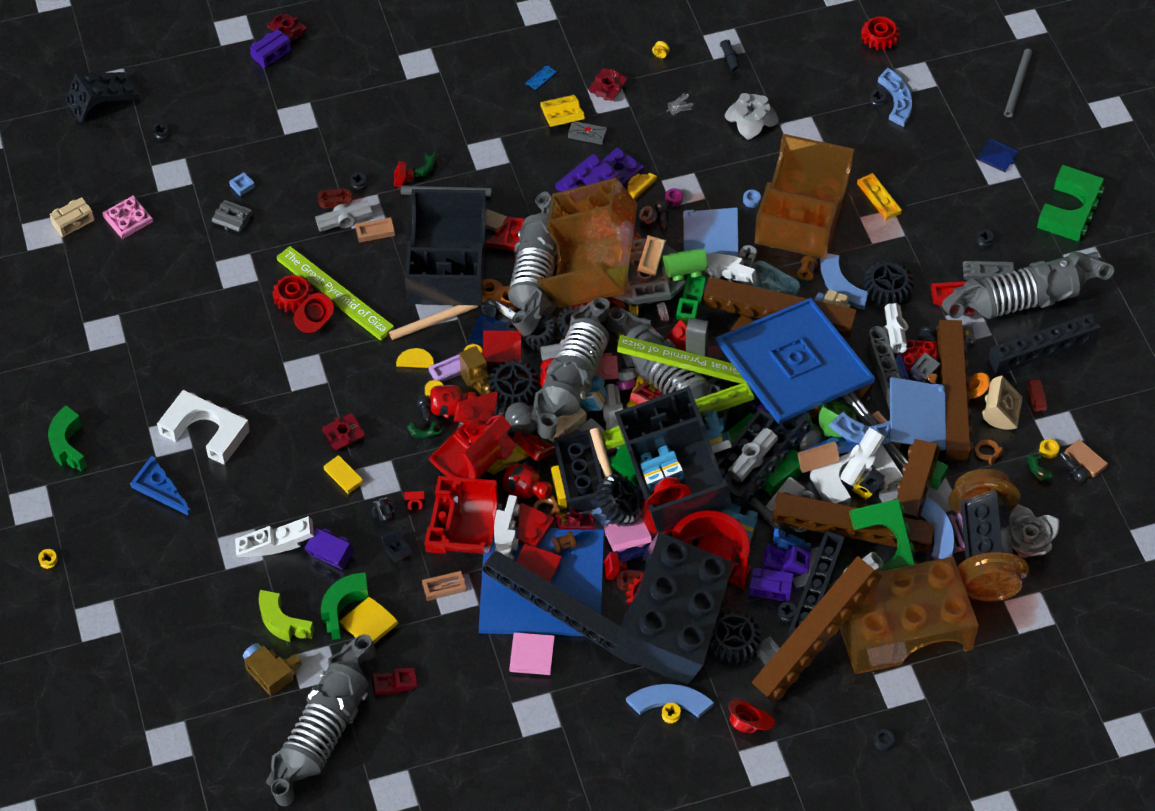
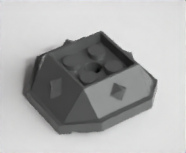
[605,237,685,305]

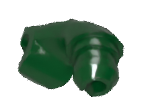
[413,152,437,178]
[407,420,443,439]
[1028,452,1054,482]

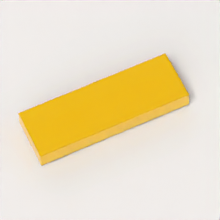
[857,173,902,221]

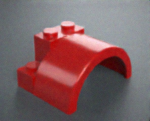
[428,414,517,479]
[424,476,498,554]
[672,510,751,589]

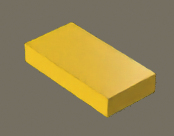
[324,455,363,494]
[551,465,567,509]

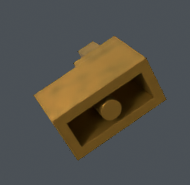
[459,346,492,396]
[244,645,302,696]

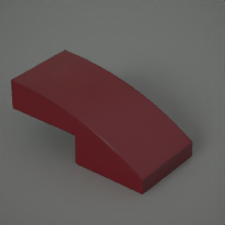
[371,668,417,696]

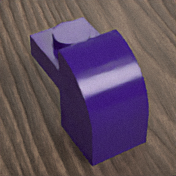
[762,544,811,577]

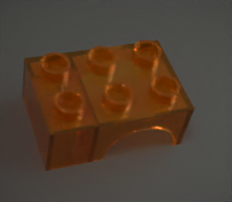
[754,134,854,259]
[537,178,638,308]
[836,557,979,674]

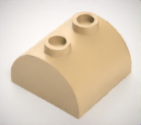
[982,376,1022,430]

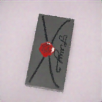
[568,121,607,145]

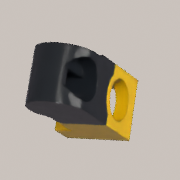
[852,467,885,499]

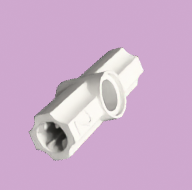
[883,303,908,354]
[840,427,885,487]

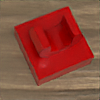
[394,161,414,187]
[404,491,425,510]
[603,552,627,580]

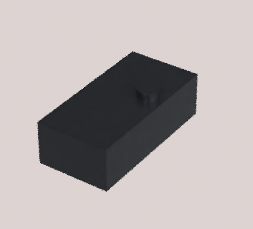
[553,429,602,513]

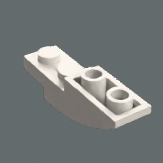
[702,253,757,286]
[494,495,520,560]
[235,517,314,557]

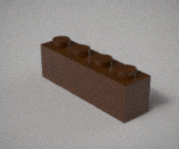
[894,439,940,520]

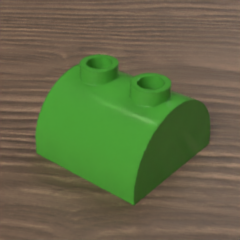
[662,249,707,281]
[818,399,857,437]

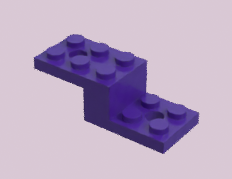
[556,148,644,208]

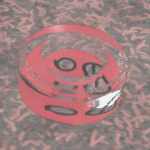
[657,302,669,322]

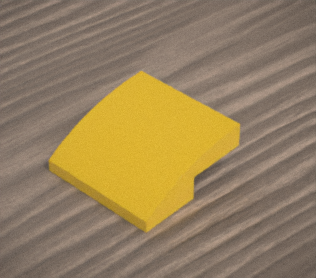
[540,95,585,127]
[339,597,398,644]

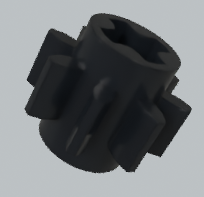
[371,497,396,521]

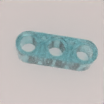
[752,261,800,297]

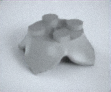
[725,93,778,140]
[1009,504,1059,558]

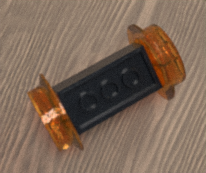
[948,469,1029,601]

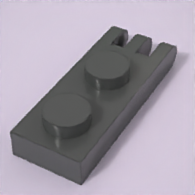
[963,261,1014,281]

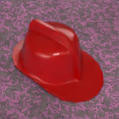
[294,293,334,333]
[645,477,691,510]
[729,699,775,733]

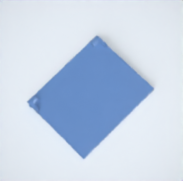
[683,208,739,257]
[890,377,946,450]

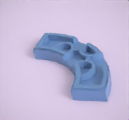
[878,67,912,127]
[820,252,868,310]
[829,412,893,445]
[921,497,955,564]
[626,684,714,718]

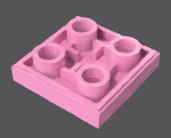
[103,196,153,239]
[603,517,652,551]
[509,633,554,675]

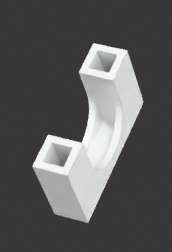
[157,390,250,465]
[810,445,903,506]

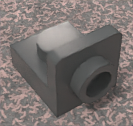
[910,352,940,383]

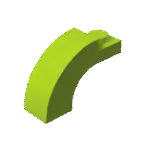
[259,590,314,642]

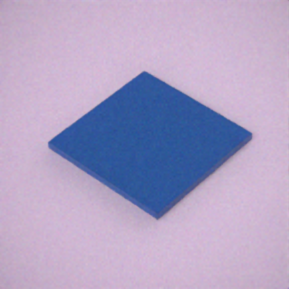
[715,298,875,424]
[479,527,604,636]

